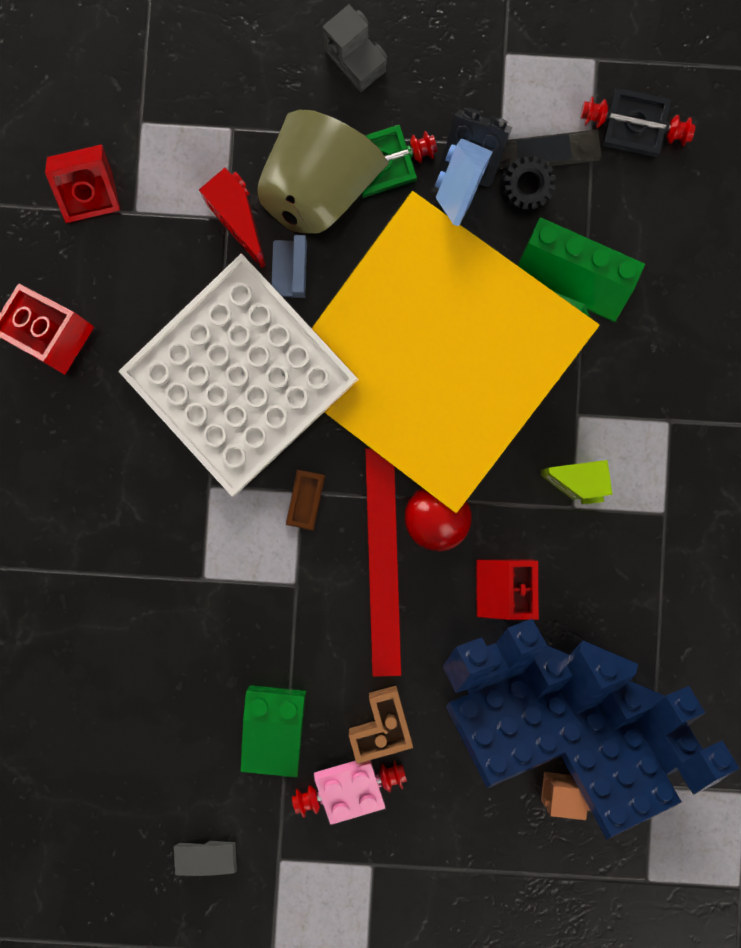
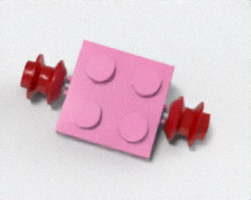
[292,760,407,825]

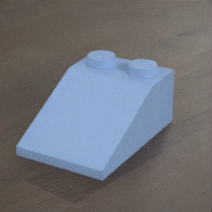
[435,138,493,226]

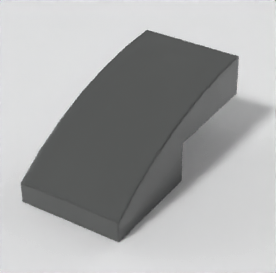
[174,841,237,876]

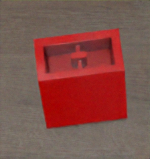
[476,559,539,620]

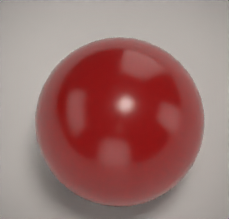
[404,488,472,551]

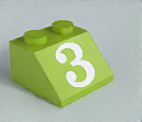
[540,460,613,504]

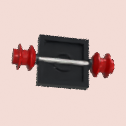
[580,88,695,157]

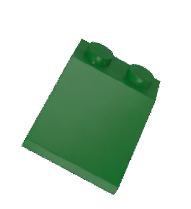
[241,685,306,777]

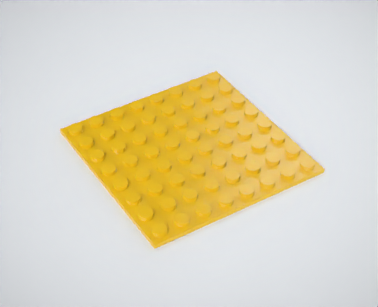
[312,191,600,513]

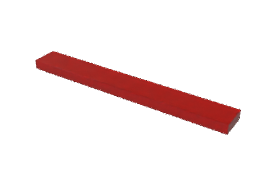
[366,449,401,677]

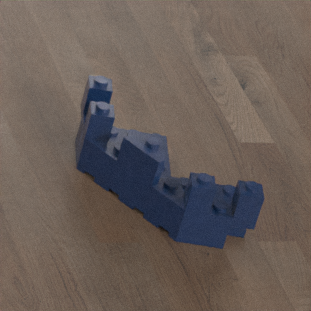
[442,619,740,840]

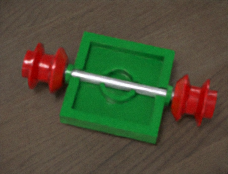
[362,125,438,198]

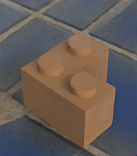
[349,686,413,764]

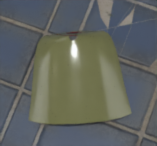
[258,109,389,233]

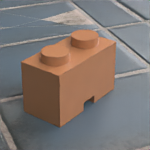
[541,772,591,820]

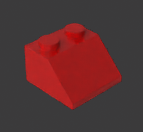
[45,145,120,223]

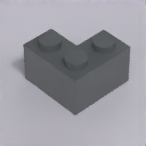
[323,4,387,92]

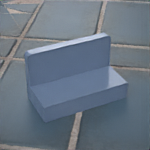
[272,235,307,298]

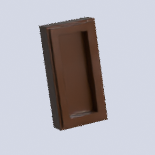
[286,469,325,531]

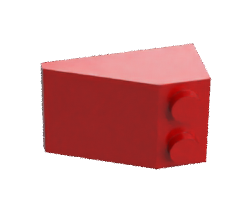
[199,167,266,268]
[0,284,95,375]

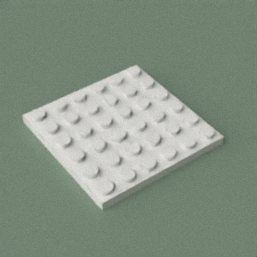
[118,253,359,497]

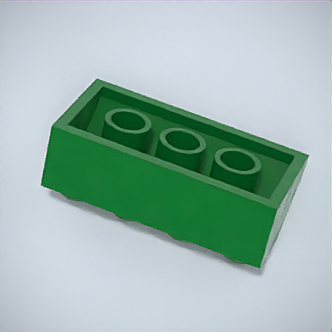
[517,217,645,322]

